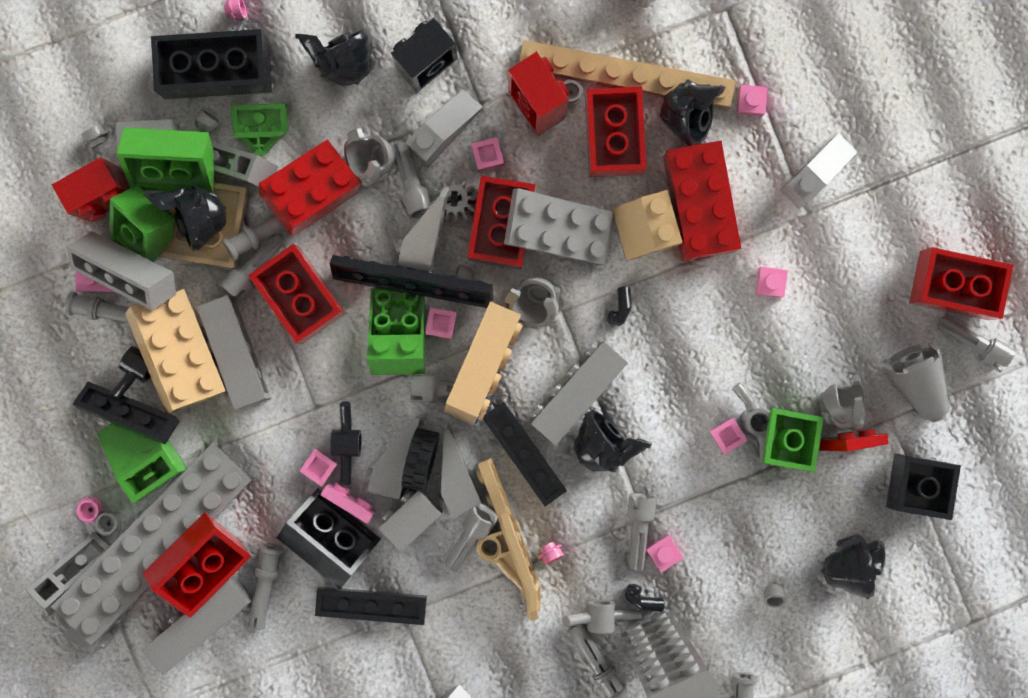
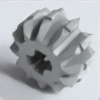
[432,177,477,224]

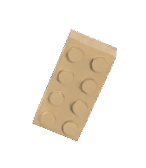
[125,289,225,414]
[443,301,523,426]

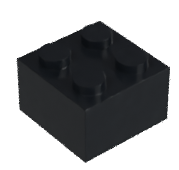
[391,18,458,93]
[886,453,961,520]

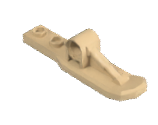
[476,457,541,621]

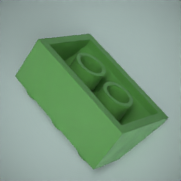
[116,127,214,193]

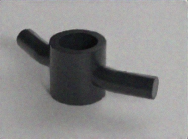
[109,346,151,401]
[330,401,362,485]

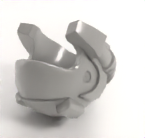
[344,129,397,186]
[505,277,560,329]
[820,374,866,431]

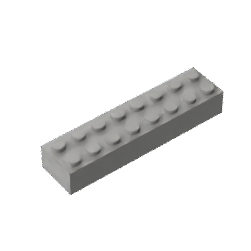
[621,611,721,698]

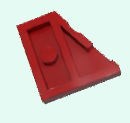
[819,429,889,451]

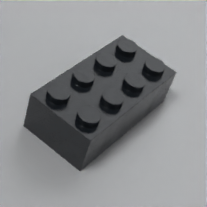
[151,29,272,99]

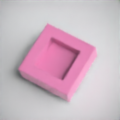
[736,85,768,116]
[471,137,504,172]
[755,267,788,298]
[425,307,457,339]
[709,417,748,455]
[299,448,339,487]
[646,534,683,573]

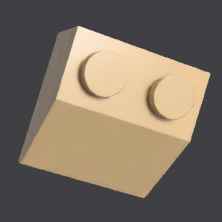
[611,190,683,261]

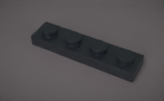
[73,382,180,445]
[483,402,567,506]
[315,587,427,625]

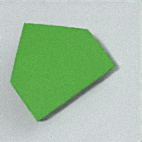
[231,103,288,158]

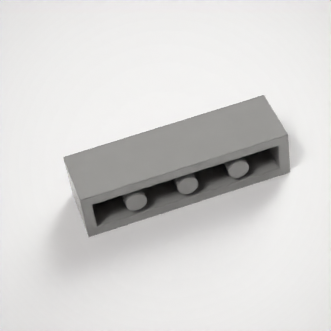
[66,231,176,311]
[196,295,271,410]
[530,341,628,446]
[142,574,253,676]

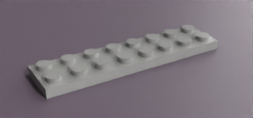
[51,443,253,645]

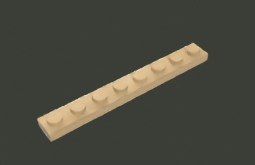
[519,40,736,109]

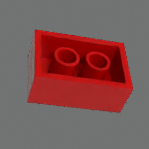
[508,51,570,136]
[585,86,647,178]
[259,139,361,237]
[467,175,536,269]
[248,243,346,344]
[909,247,1014,321]
[143,512,252,618]

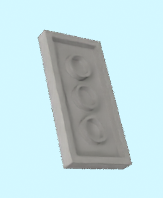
[504,188,613,265]

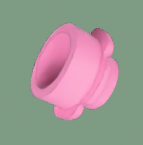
[224,0,247,22]
[76,497,104,524]
[538,542,564,566]

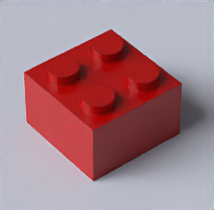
[51,157,130,222]

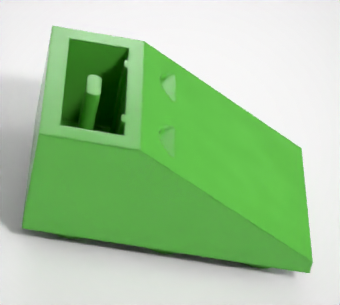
[367,288,426,375]
[97,402,187,504]

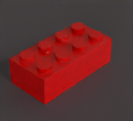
[663,140,742,262]

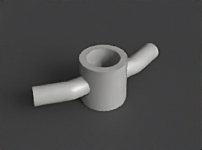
[732,383,770,463]
[562,600,642,634]

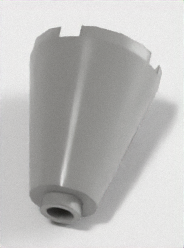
[884,343,950,422]

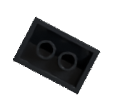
[276,488,381,589]

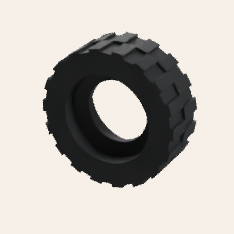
[401,427,439,492]

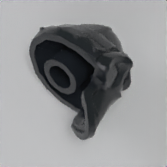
[295,29,371,86]
[659,79,726,146]
[144,184,226,251]
[574,410,652,472]
[821,534,886,599]

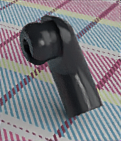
[608,286,632,327]
[625,584,664,612]

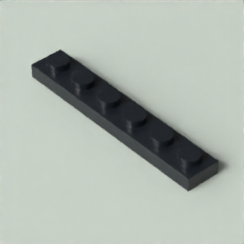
[329,255,493,308]

